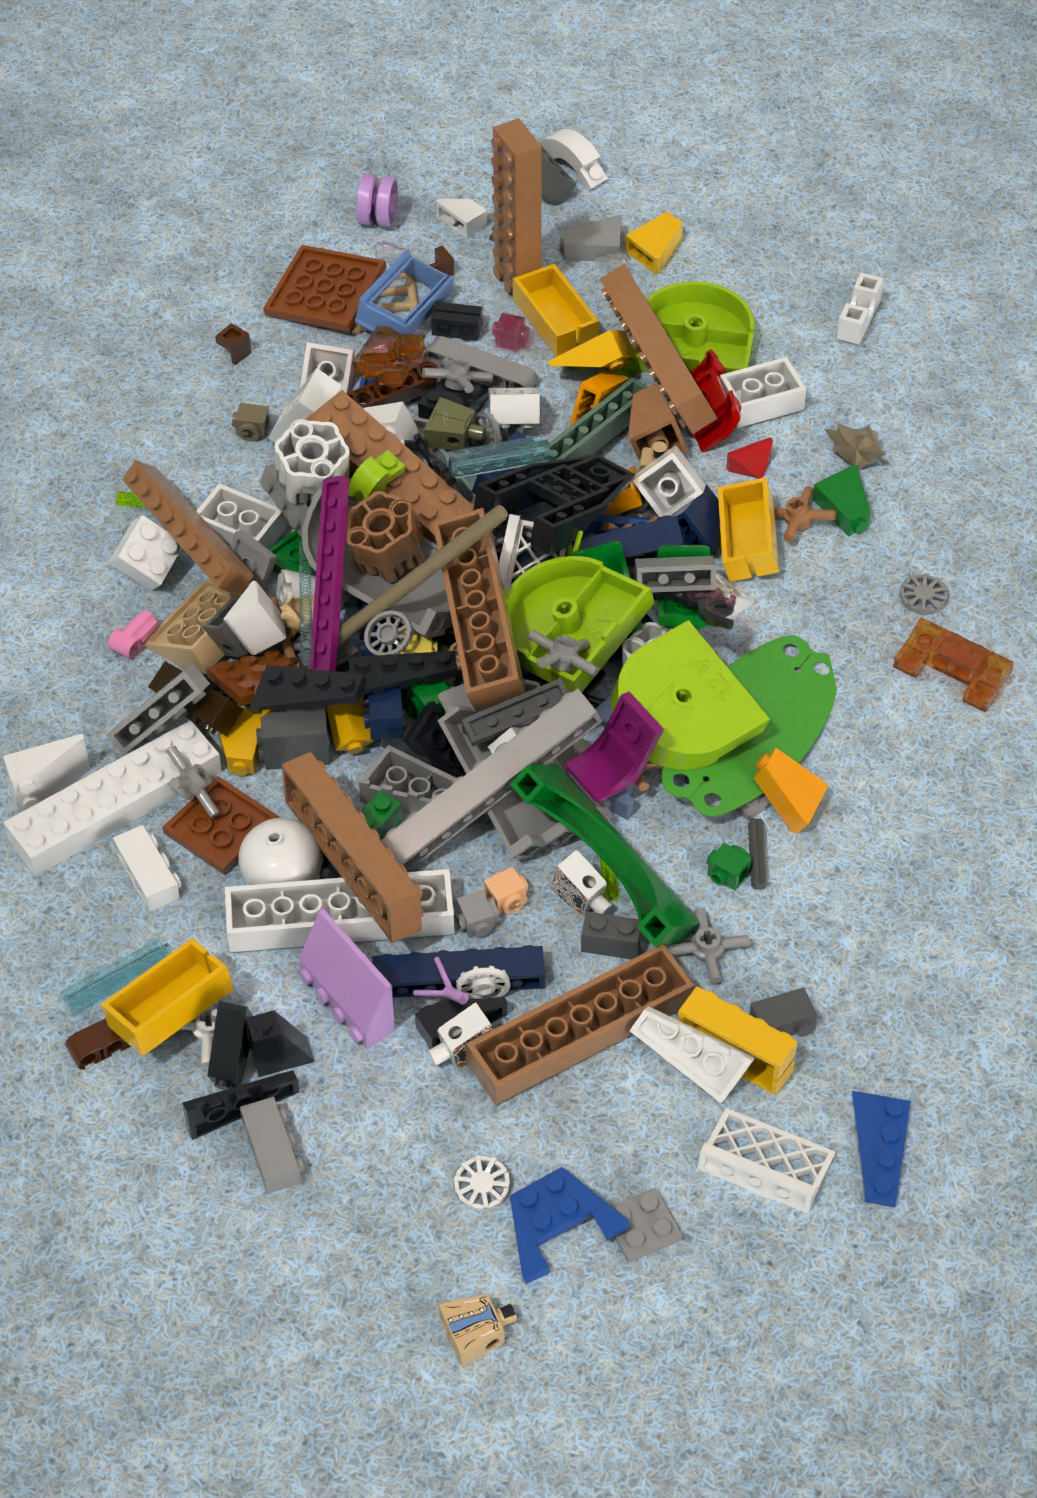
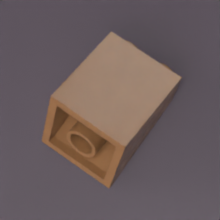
[628,383,689,461]

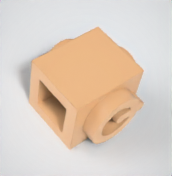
[484,867,529,914]

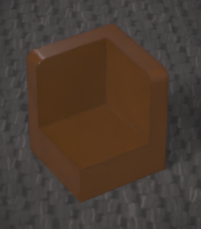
[429,245,454,276]
[215,323,251,365]

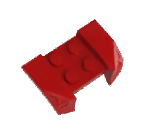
[686,349,741,453]

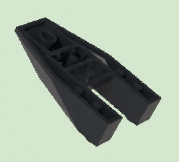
[473,454,635,555]

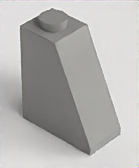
[560,215,622,262]

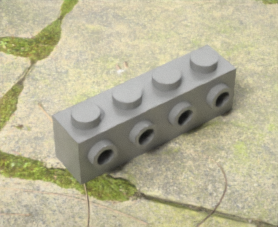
[260,463,311,538]
[107,663,210,755]

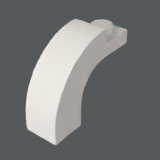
[539,129,608,190]

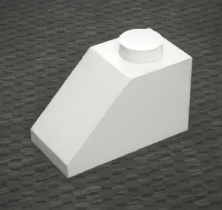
[436,199,487,239]

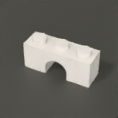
[837,272,884,345]

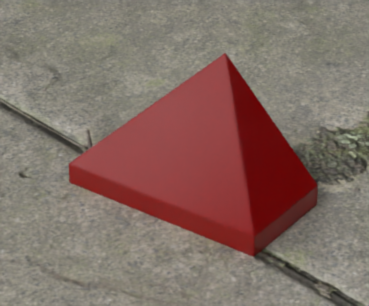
[726,437,773,479]

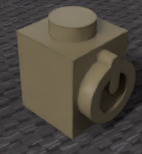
[232,403,270,442]

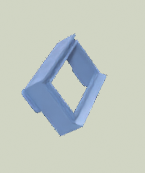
[355,249,455,343]

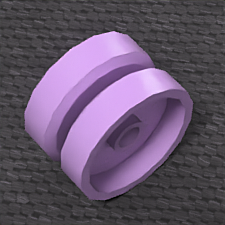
[357,174,398,227]

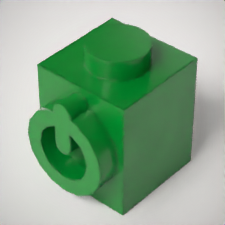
[706,842,752,891]

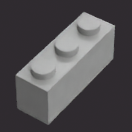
[635,556,716,592]
[240,1097,305,1194]

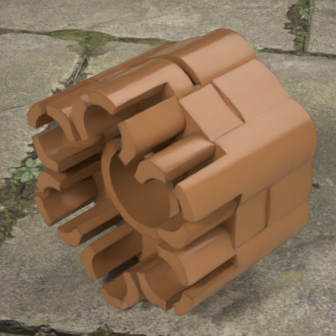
[345,491,425,582]

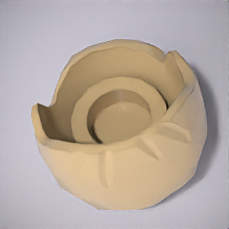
[280,595,314,634]

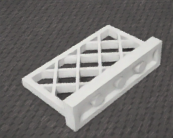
[499,514,566,594]
[697,1108,836,1213]

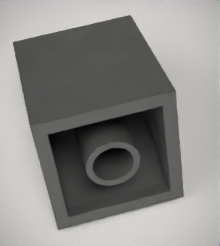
[256,703,330,770]

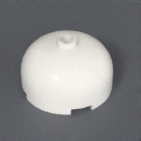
[238,818,324,885]

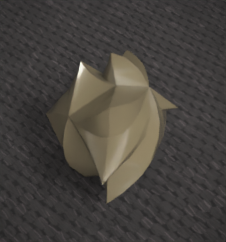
[824,424,886,470]

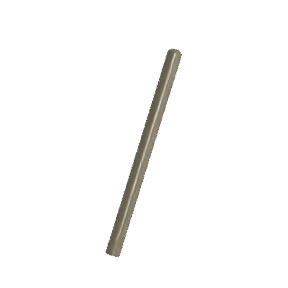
[338,505,508,647]

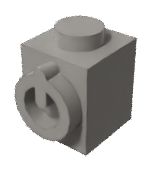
[455,890,500,938]

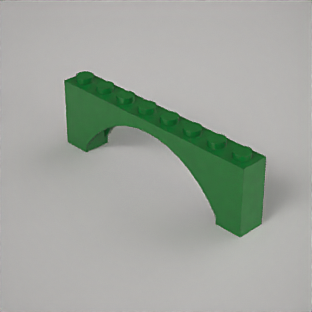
[510,764,701,947]

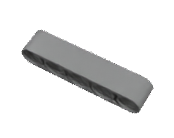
[423,336,538,388]

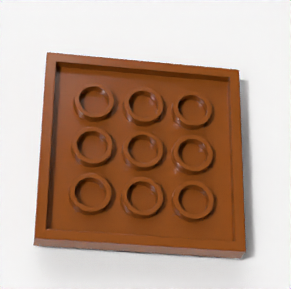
[263,245,387,332]

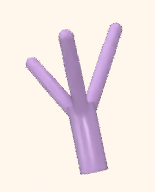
[413,957,468,1005]

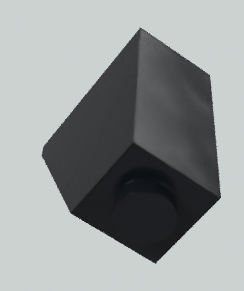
[207,1001,253,1090]
[246,1010,314,1077]

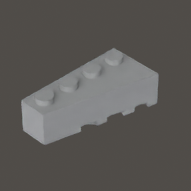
[359,745,468,828]

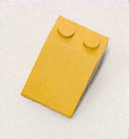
[548,330,636,370]

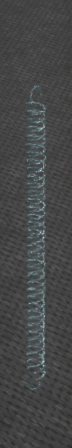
[299,540,313,669]

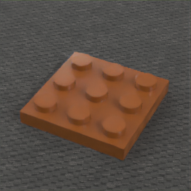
[207,650,300,706]
[162,776,279,875]

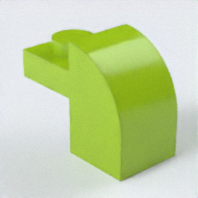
[349,450,406,503]

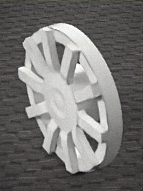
[456,966,510,999]
[454,1155,510,1211]

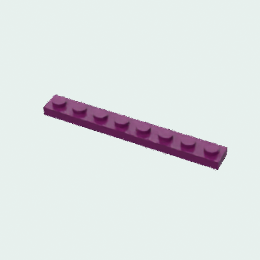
[309,475,350,671]

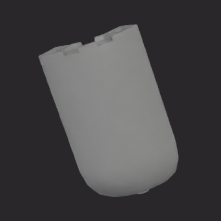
[302,488,453,637]

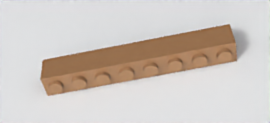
[122,459,254,596]

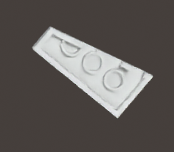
[630,1006,756,1103]

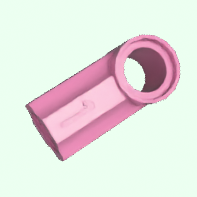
[108,611,159,660]

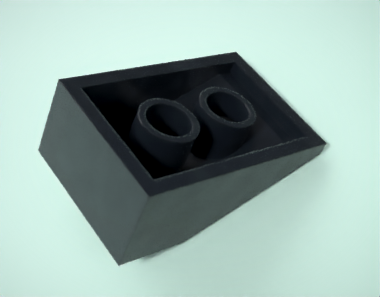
[418,379,492,420]

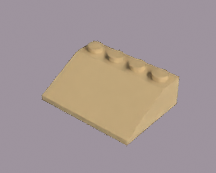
[143,579,251,674]

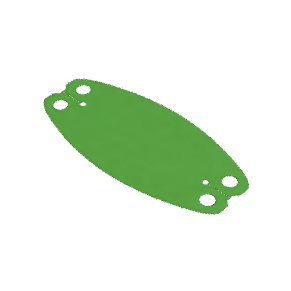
[662,635,837,817]

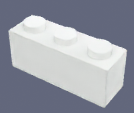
[113,825,182,912]

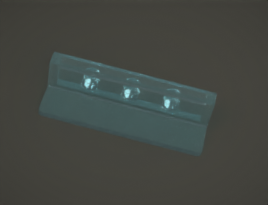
[444,435,550,478]
[59,938,172,1016]

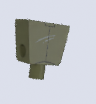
[424,397,486,451]

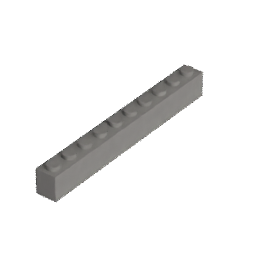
[381,688,603,872]

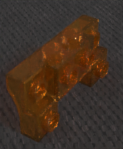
[352,326,425,388]
[893,617,1014,713]

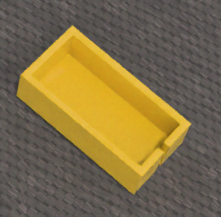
[513,263,599,357]
[718,477,779,582]
[101,938,234,1057]
[678,986,797,1096]

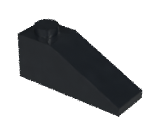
[415,997,507,1049]

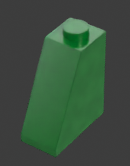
[812,464,871,537]

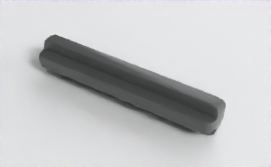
[748,818,768,890]

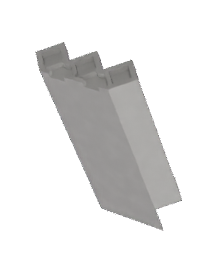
[437,679,613,859]

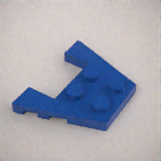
[510,1167,631,1284]

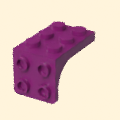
[564,691,664,802]

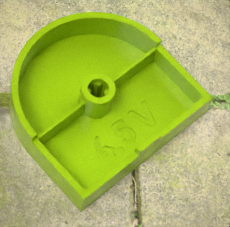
[628,281,755,378]
[505,556,655,692]
[611,620,770,770]

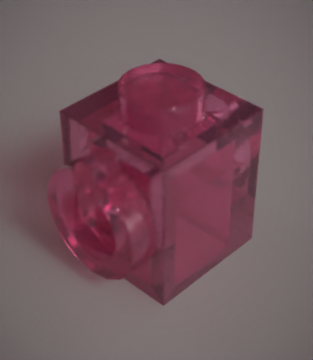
[492,313,529,352]

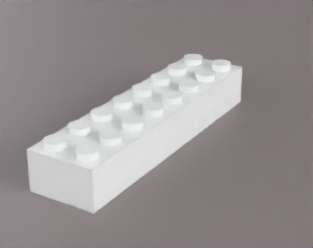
[3,720,222,876]
[225,869,454,952]

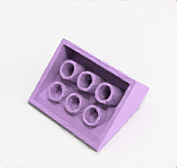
[298,908,395,1048]

